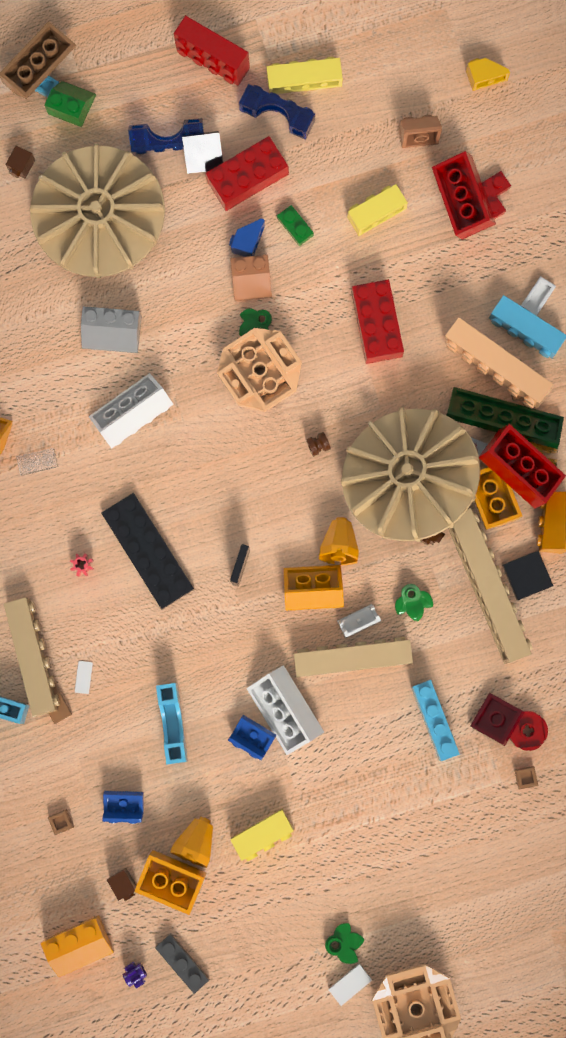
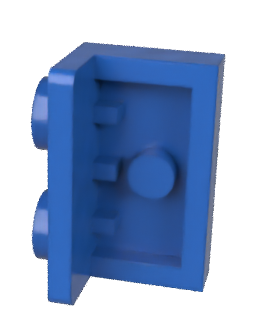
[228,715,276,760]
[102,791,144,824]

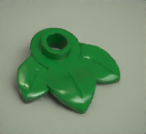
[239,308,272,336]
[395,584,433,621]
[325,923,365,964]

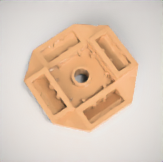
[372,964,461,1038]

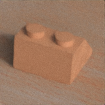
[399,115,442,148]
[230,255,272,301]

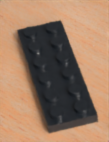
[101,493,194,610]

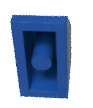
[229,219,265,257]

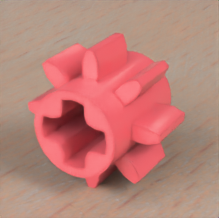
[70,553,94,577]

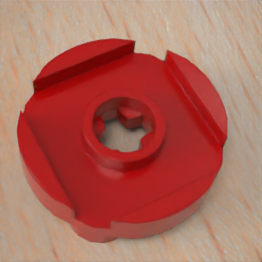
[510,711,548,751]

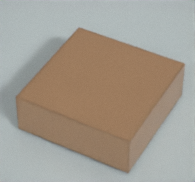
[514,766,539,790]
[48,809,74,835]

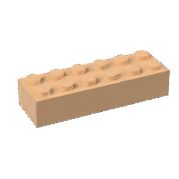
[445,318,553,409]

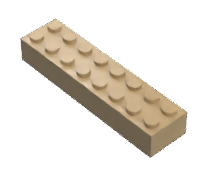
[448,508,533,664]

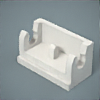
[337,604,381,638]

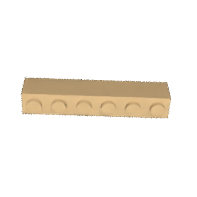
[4,597,60,717]
[294,637,413,677]

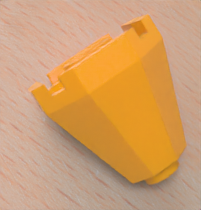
[319,517,359,566]
[170,816,213,868]

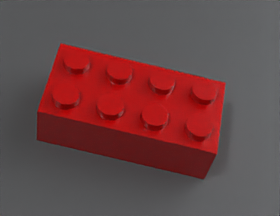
[173,15,250,86]
[205,136,289,211]
[432,151,496,240]
[351,279,404,364]
[479,424,566,509]

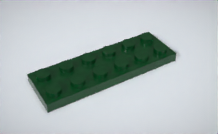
[446,387,564,449]

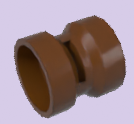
[306,432,331,457]

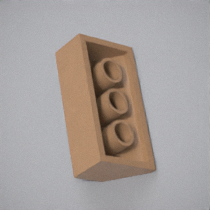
[0,21,76,99]

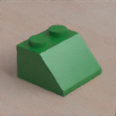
[44,81,96,127]

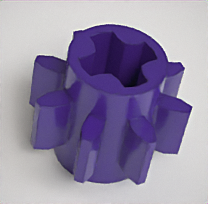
[122,961,147,989]

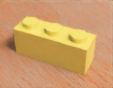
[347,184,408,236]
[230,809,294,862]

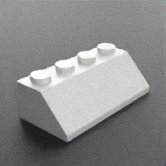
[89,373,173,449]
[246,665,324,755]

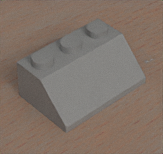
[81,306,142,353]

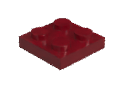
[470,692,525,746]

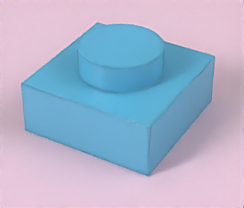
[35,76,59,98]

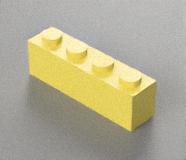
[267,57,343,95]

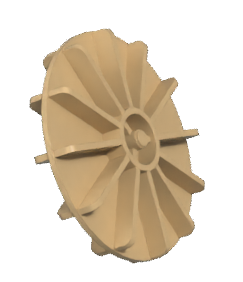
[30,144,165,278]
[341,407,480,542]

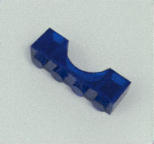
[239,84,315,140]
[128,118,204,154]

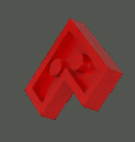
[482,171,511,219]

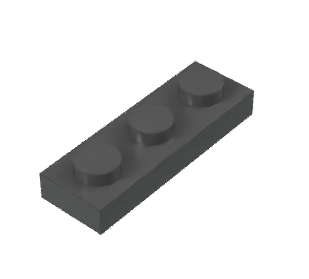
[155,933,210,994]

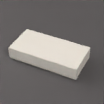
[521,276,556,316]
[328,963,372,1006]

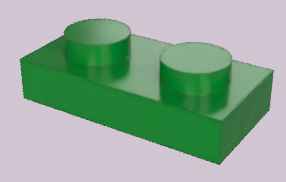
[277,205,314,246]

